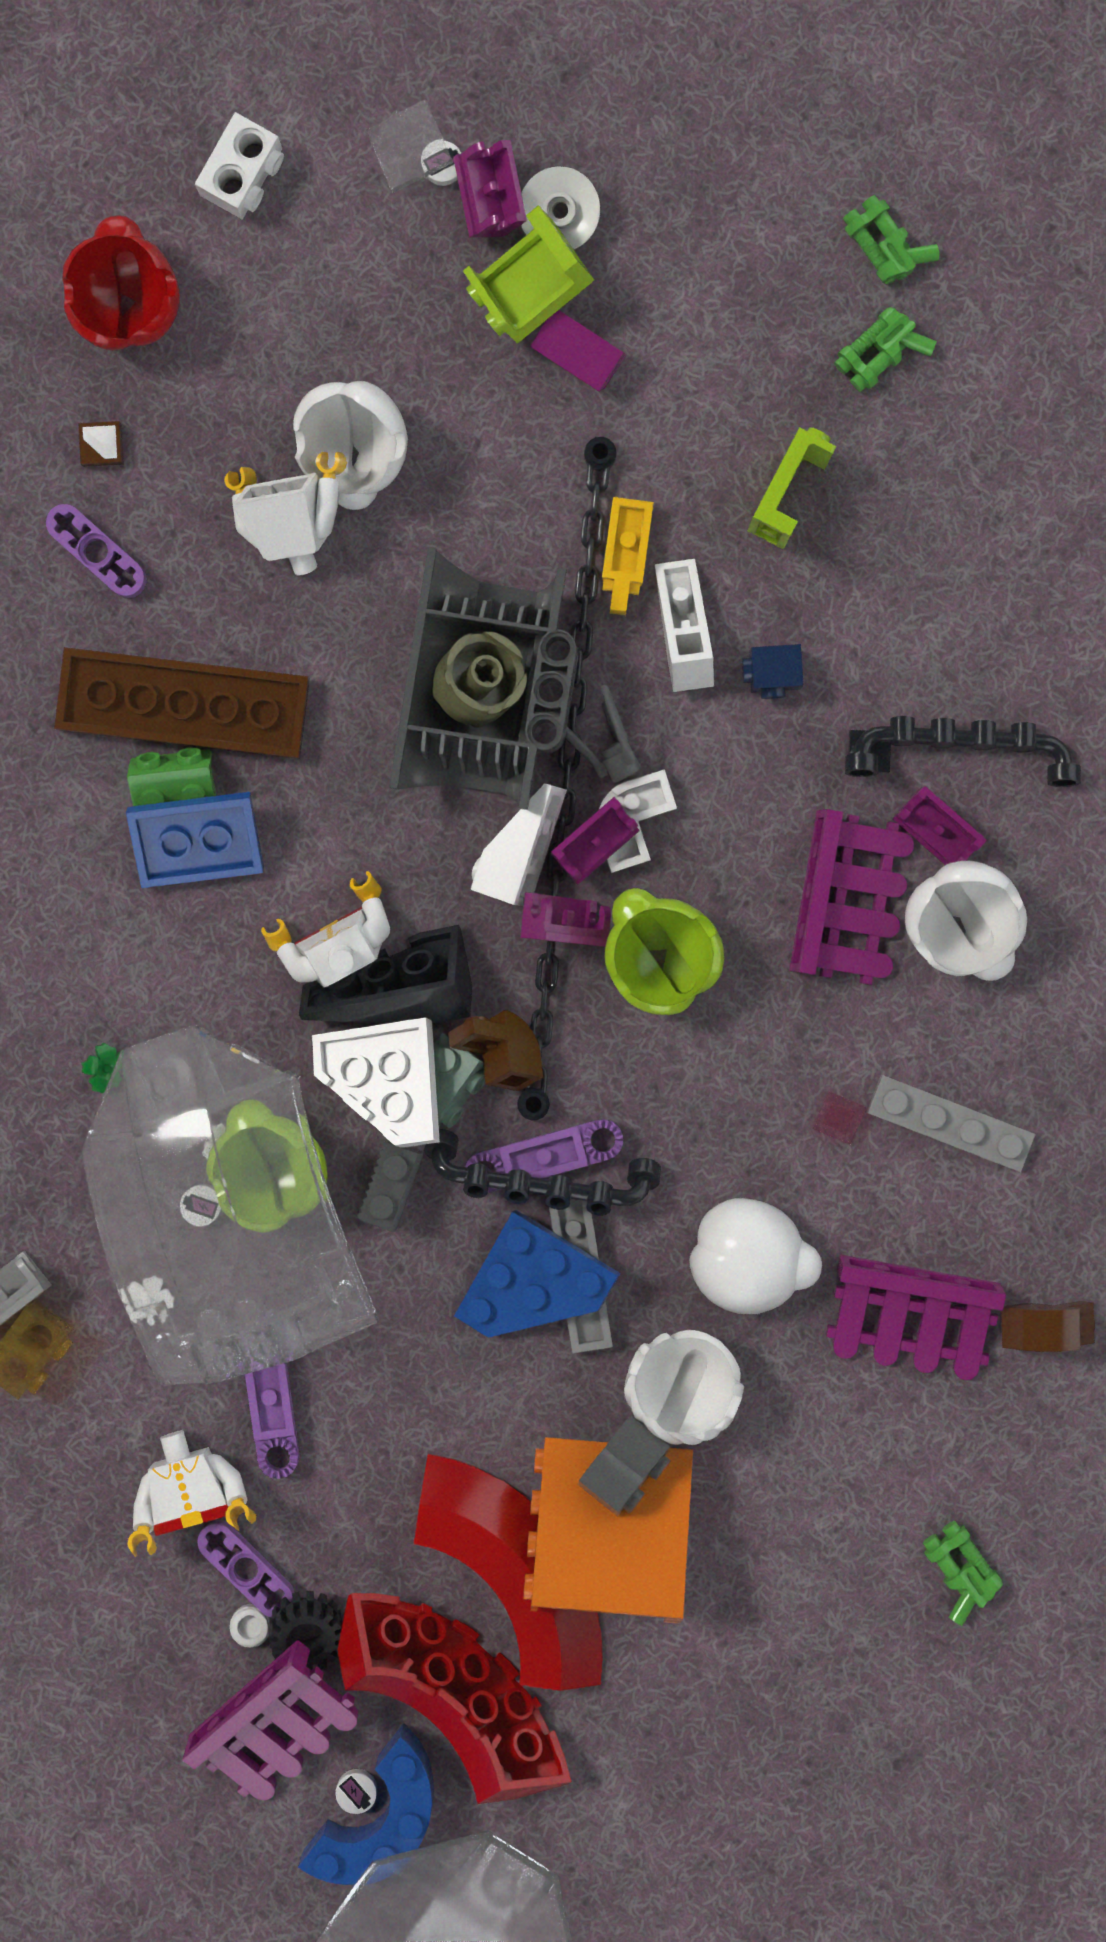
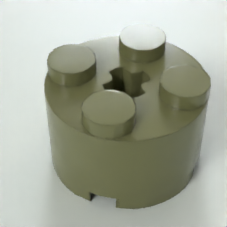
[432,632,527,728]

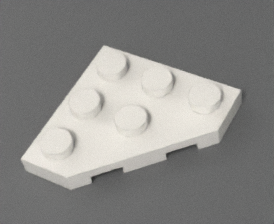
[312,1018,440,1148]

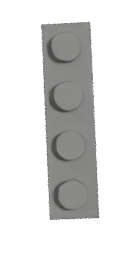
[866,1075,1036,1172]
[549,1184,613,1354]

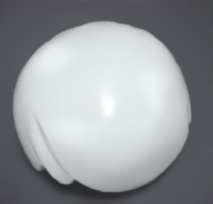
[624,1330,744,1445]

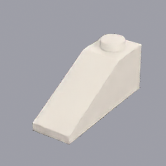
[655,559,714,692]
[471,783,567,906]

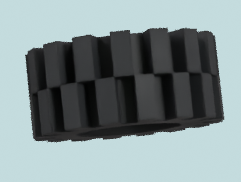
[269,1591,343,1670]

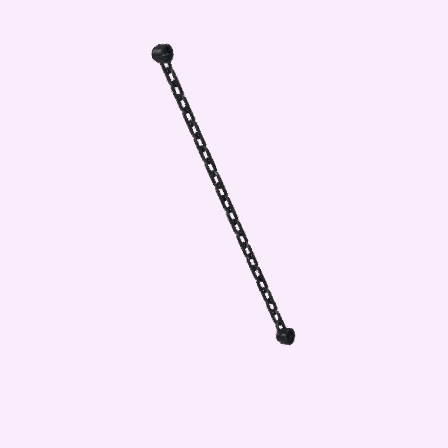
[517,437,617,1121]

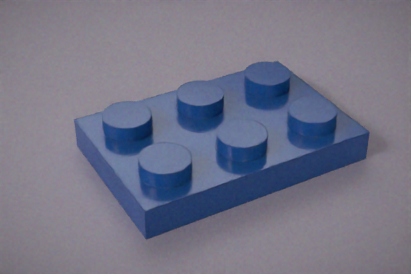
[126,792,264,888]

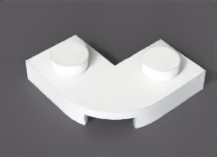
[599,769,677,873]

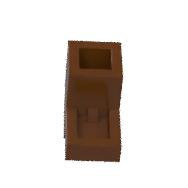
[448,1010,543,1091]
[1001,1301,1095,1352]

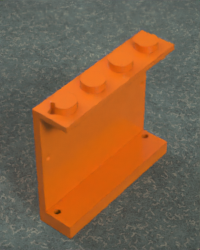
[523,1437,693,1624]

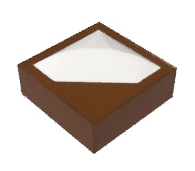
[78,421,124,467]

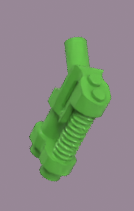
[843,195,939,285]
[834,307,937,392]
[923,1521,1003,1626]

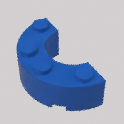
[298,1723,434,1885]

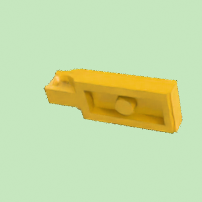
[602,497,654,616]

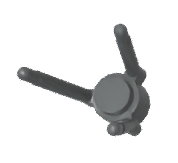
[565,685,642,783]

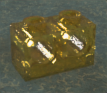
[0,1299,75,1400]

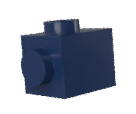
[742,644,803,699]

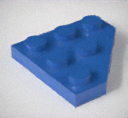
[454,1210,621,1338]

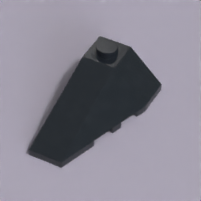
[299,925,473,1024]

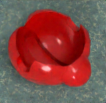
[62,215,180,351]

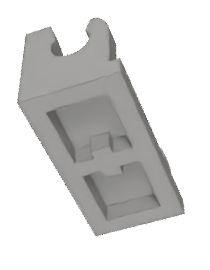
[0,1250,52,1326]

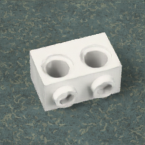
[195,112,284,220]

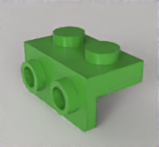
[127,747,217,806]

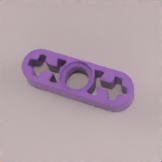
[46,504,147,598]
[197,1520,295,1617]

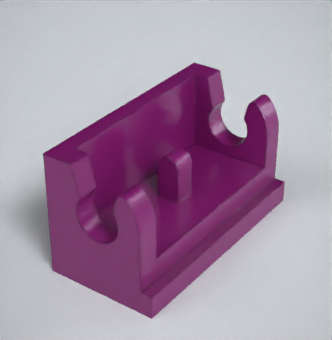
[453,140,527,238]
[530,310,627,392]
[892,786,987,865]
[551,797,640,885]
[520,892,611,947]

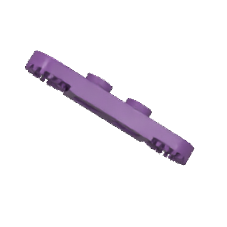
[465,1119,623,1193]
[240,1314,300,1479]

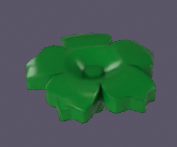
[81,1043,130,1093]

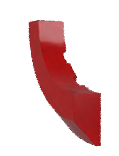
[414,1453,603,1691]
[338,1593,572,1804]

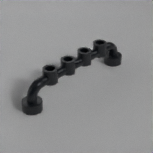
[845,716,1081,787]
[424,1129,661,1216]

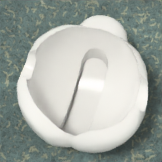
[293,381,408,510]
[905,861,1027,981]
[689,1198,822,1314]

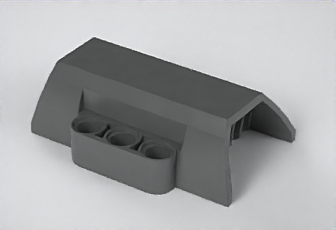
[389,548,578,810]

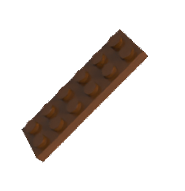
[54,647,310,759]

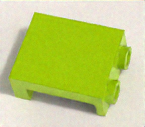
[463,205,594,344]
[747,427,836,549]

